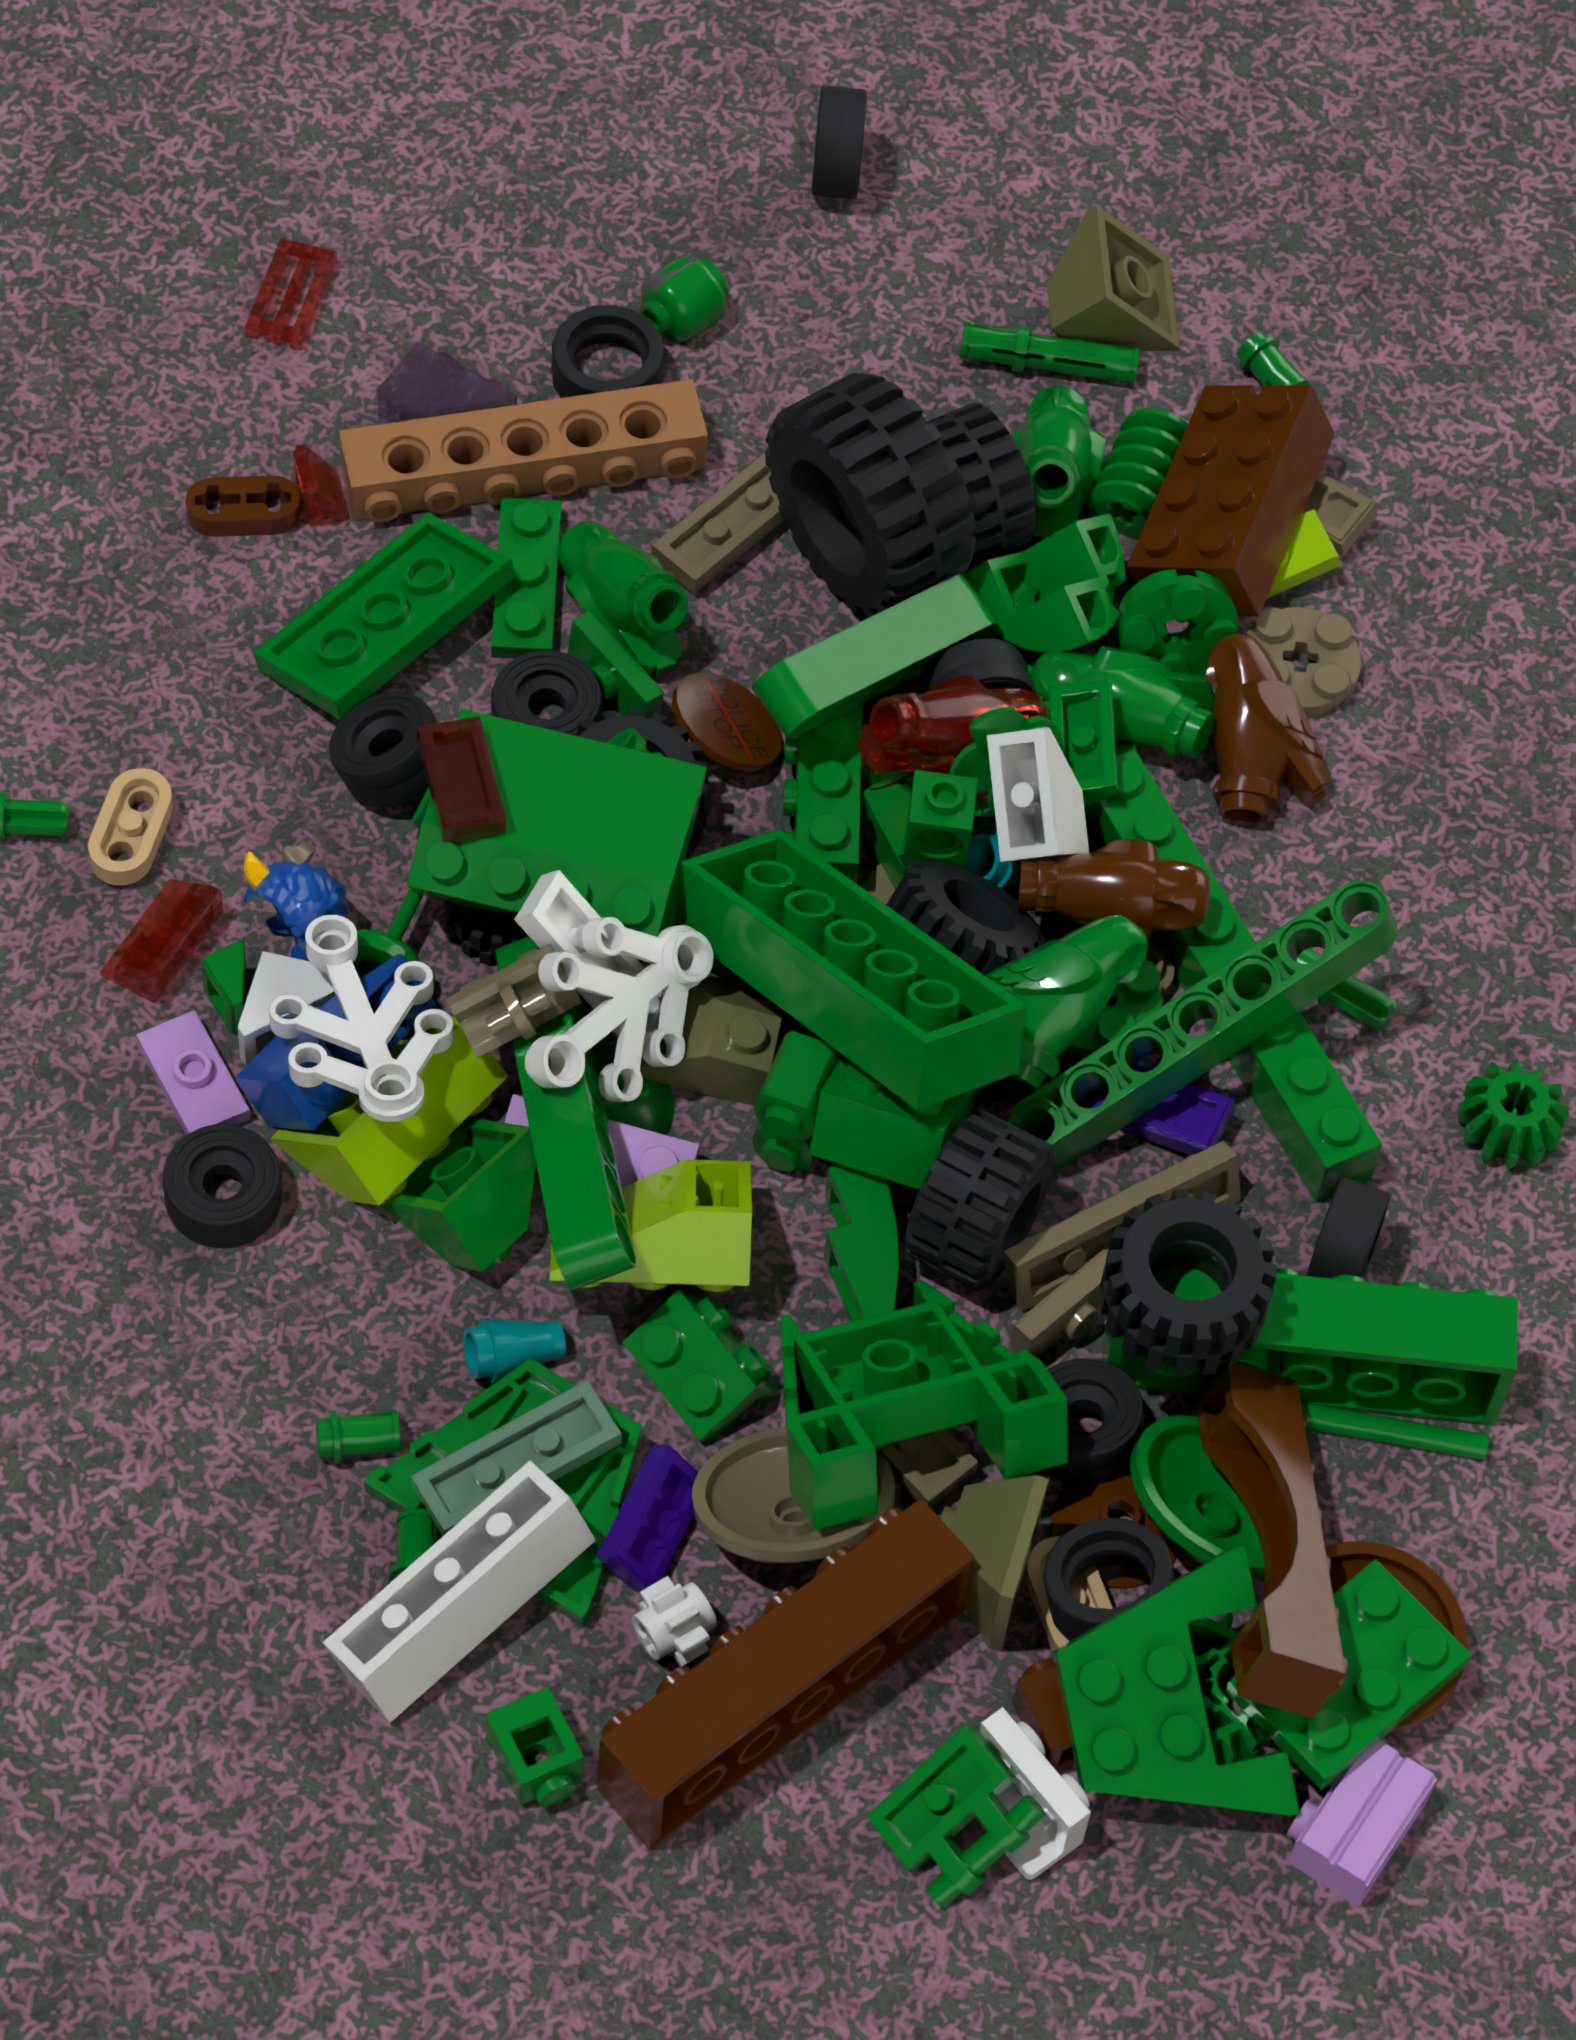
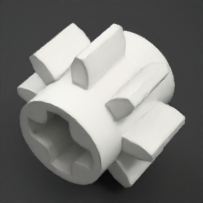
[632,1576,717,1667]

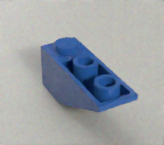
[235,954,436,1131]

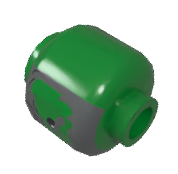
[640,255,729,343]

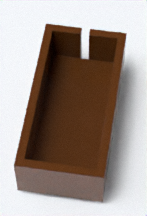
[1126,385,1335,617]

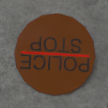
[672,672,782,772]

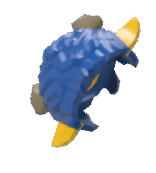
[244,840,360,961]

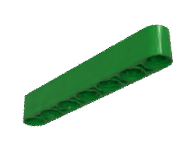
[1007,880,1397,1172]
[495,936,637,1290]

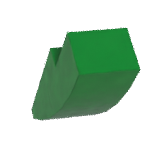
[824,1164,899,1322]

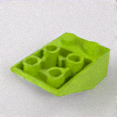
[549,1159,752,1292]

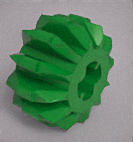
[1457,1058,1569,1172]

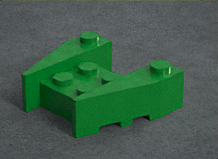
[780,1280,1068,1531]

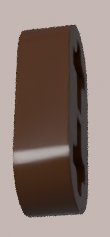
[185,475,302,537]

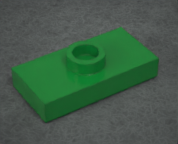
[567,611,664,719]

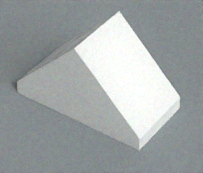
[238,951,336,1066]

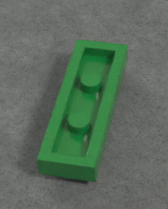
[491,497,561,659]

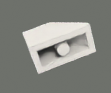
[987,727,1089,862]

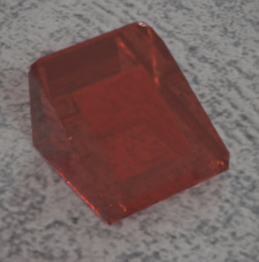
[293,444,350,527]

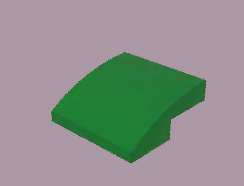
[992,679,1118,807]

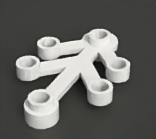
[269,915,454,1122]
[525,917,713,1102]

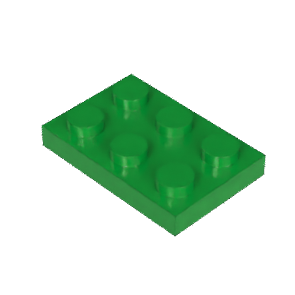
[1226,1559,1472,1790]

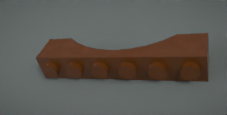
[1196,1362,1348,1718]

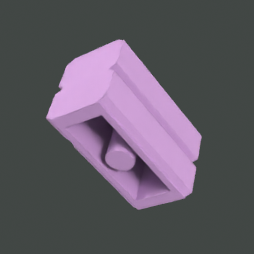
[1287,1740,1437,1906]

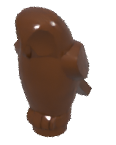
[1205,634,1332,823]
[1018,839,1210,942]

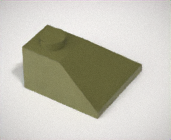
[1047,205,1180,351]
[640,975,782,1106]
[941,1475,1049,1652]

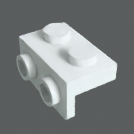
[975,1707,1091,1880]

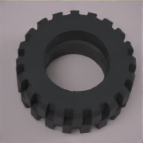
[765,373,976,616]

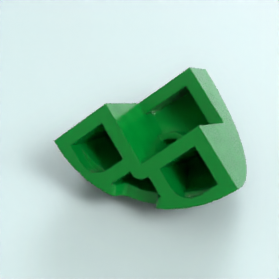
[964,513,1126,652]

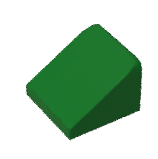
[201,940,247,1036]

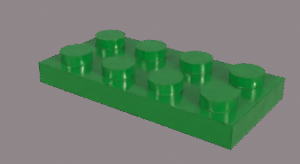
[253,512,516,720]

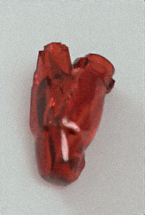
[857,675,1049,775]

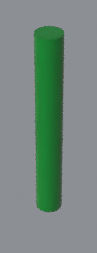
[1301,1402,1489,1461]

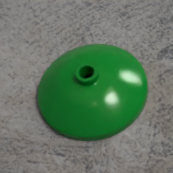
[1130,1415,1265,1577]

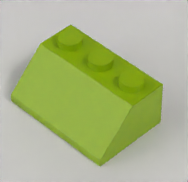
[270,1016,508,1205]

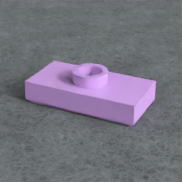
[136,1010,250,1135]

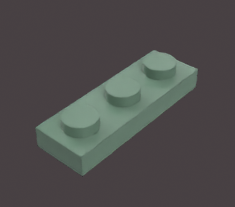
[411,1380,622,1536]

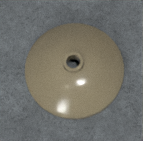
[692,1427,895,1565]

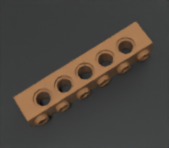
[339,379,708,522]

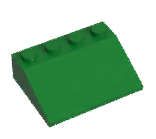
[406,709,708,937]

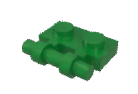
[866,1724,1045,1908]

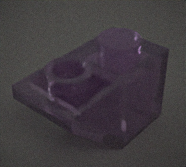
[377,342,517,424]

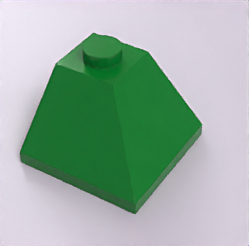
[380,1118,536,1272]

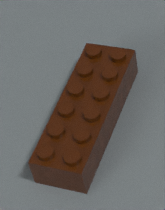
[597,1498,975,1851]

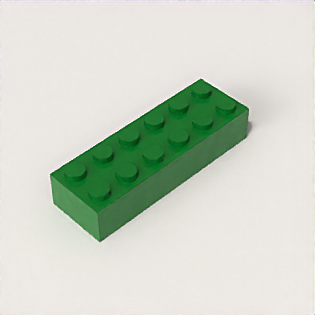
[674,829,1027,1110]
[1103,1266,1518,1426]

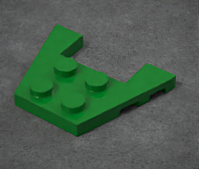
[364,1358,642,1627]
[1052,1546,1300,1816]

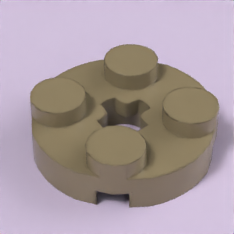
[1245,607,1361,718]

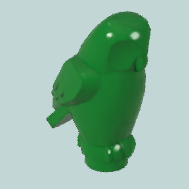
[1011,385,1106,543]
[558,521,688,677]
[1030,646,1216,759]
[984,915,1148,1089]

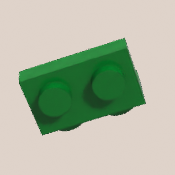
[622,1289,780,1443]

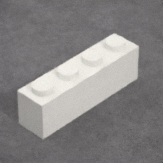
[323,1460,596,1723]

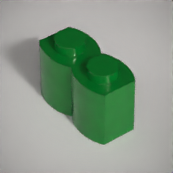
[752,1031,841,1171]

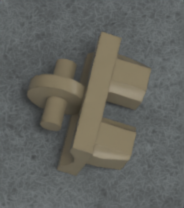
[446,944,582,1058]

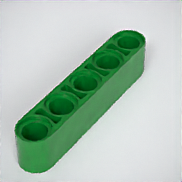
[752,574,998,739]

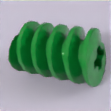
[1087,409,1188,540]

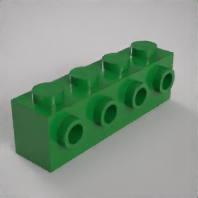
[783,704,862,884]

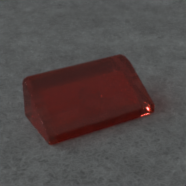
[100,879,224,1004]

